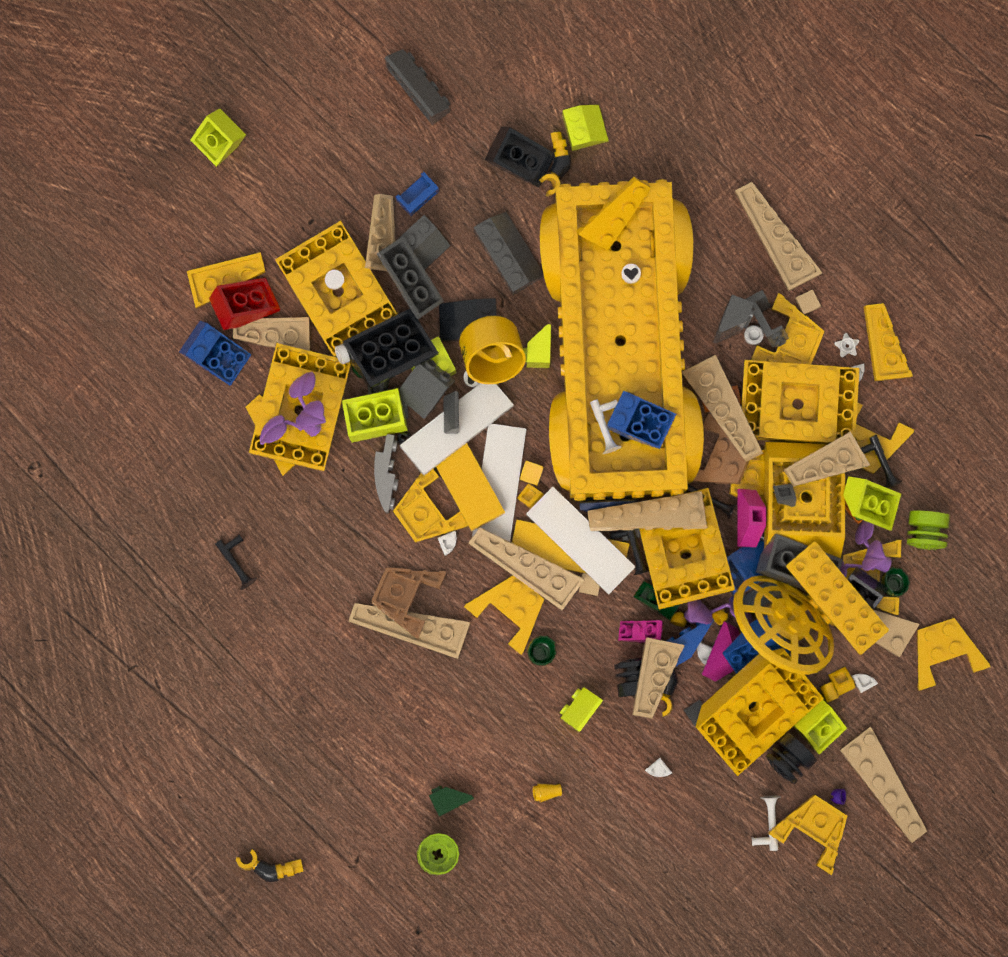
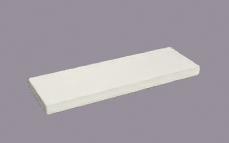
[400,383,514,476]
[472,424,526,541]
[526,487,635,595]

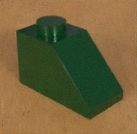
[633,581,680,620]
[429,785,474,817]

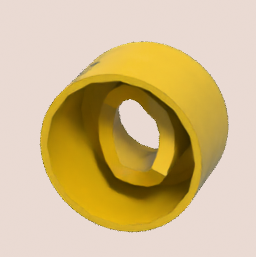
[459,316,526,384]

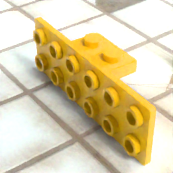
[786,542,889,655]

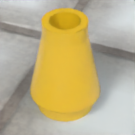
[533,783,562,803]

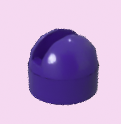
[831,789,846,804]

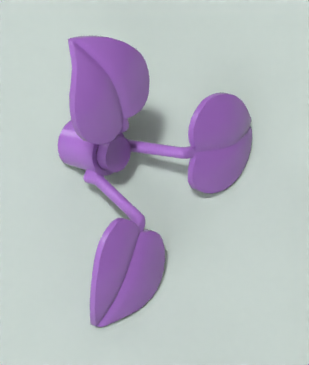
[260,372,326,445]
[840,520,892,577]
[684,597,753,624]

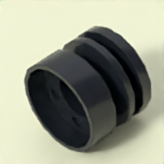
[614,658,642,697]
[765,733,817,784]

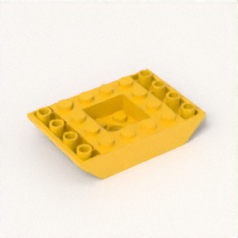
[275,221,398,357]
[249,343,351,471]
[741,360,859,444]
[764,442,845,558]
[639,488,735,609]
[695,648,824,776]

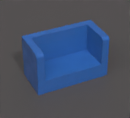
[395,172,439,216]

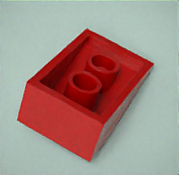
[209,278,280,330]

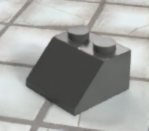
[397,215,450,270]

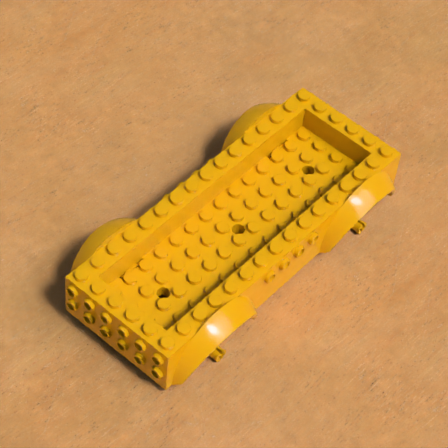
[540,179,704,501]

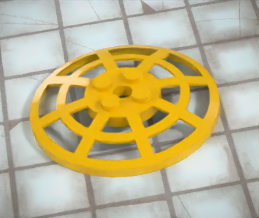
[733,575,834,675]

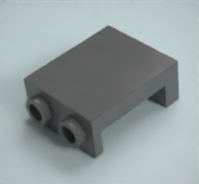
[746,290,789,347]
[399,359,455,419]

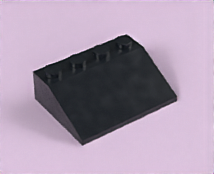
[343,309,439,388]

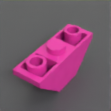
[737,489,766,548]
[618,620,663,643]
[702,622,740,682]

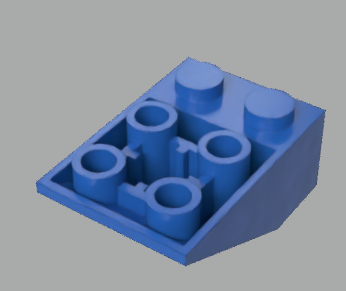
[179,321,252,386]
[607,391,677,449]
[727,540,764,596]
[723,615,791,674]
[666,619,714,667]

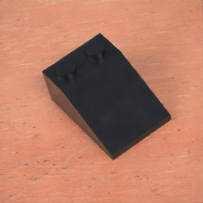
[485,126,555,187]
[439,298,496,342]
[834,566,889,628]

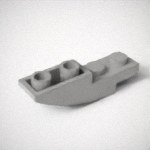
[374,434,399,514]

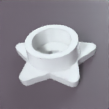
[835,333,859,357]

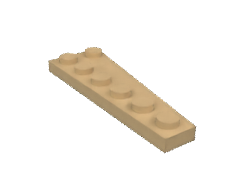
[735,182,822,291]
[682,355,763,462]
[588,491,707,531]
[469,527,584,610]
[349,603,470,659]
[840,727,927,843]

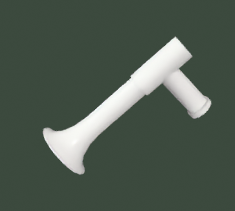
[590,399,622,454]
[752,796,781,851]

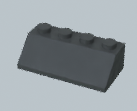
[385,49,451,125]
[474,212,544,295]
[377,236,444,319]
[713,295,755,344]
[756,534,843,591]

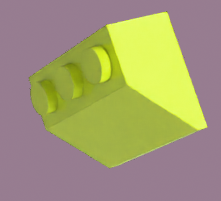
[342,388,408,443]
[843,476,901,531]

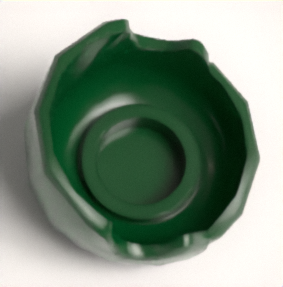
[881,567,910,597]
[527,636,557,666]

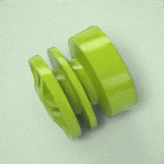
[906,511,950,550]
[417,833,459,875]

